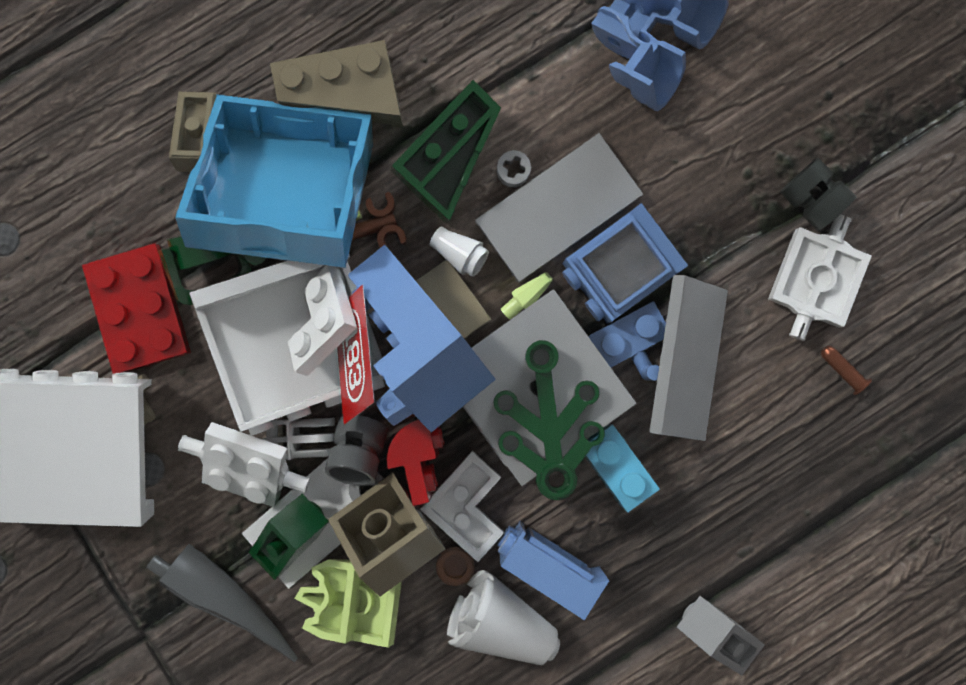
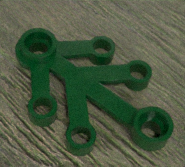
[493,340,605,500]

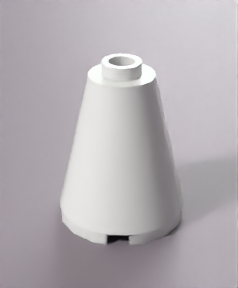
[447,570,560,665]

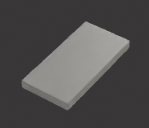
[475,133,643,283]
[650,275,728,441]

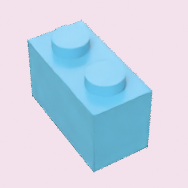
[585,423,660,513]

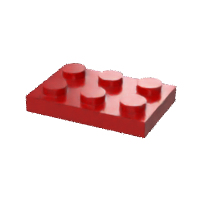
[82,243,191,374]

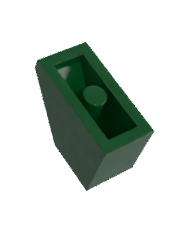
[249,493,329,580]

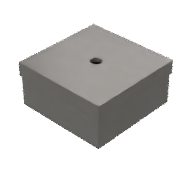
[463,289,636,486]

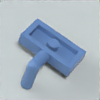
[588,301,666,381]

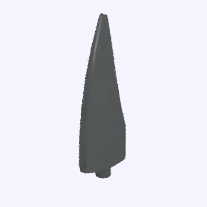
[146,544,298,662]

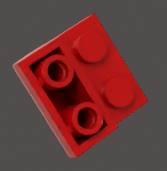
[387,419,445,506]

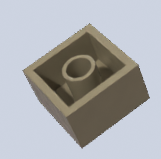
[328,473,445,597]

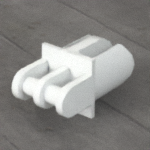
[262,418,335,460]

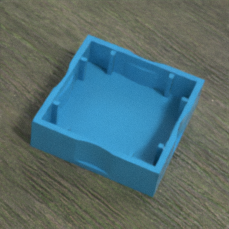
[175,95,373,268]

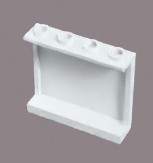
[190,255,385,436]
[0,369,154,527]

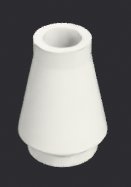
[430,226,489,277]

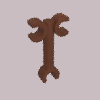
[352,192,407,248]

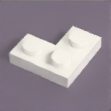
[287,265,357,376]
[420,451,504,562]

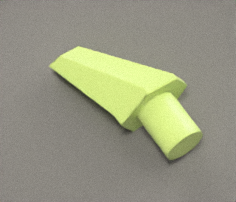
[501,272,553,320]

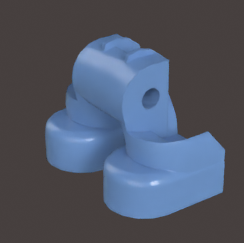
[591,0,729,111]

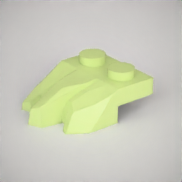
[294,559,402,648]

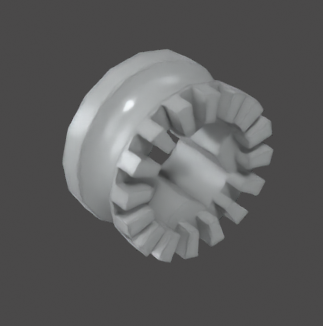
[497,150,531,188]

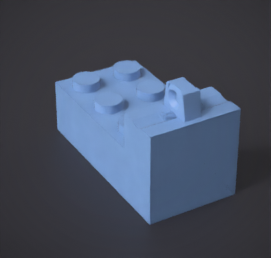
[348,245,496,432]

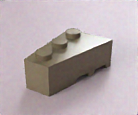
[270,40,404,128]

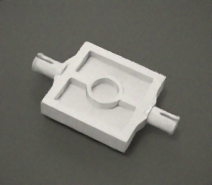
[768,214,871,341]
[178,422,311,507]

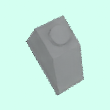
[677,596,765,676]

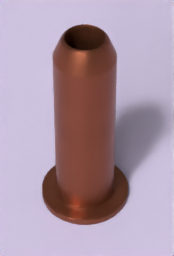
[821,346,872,395]

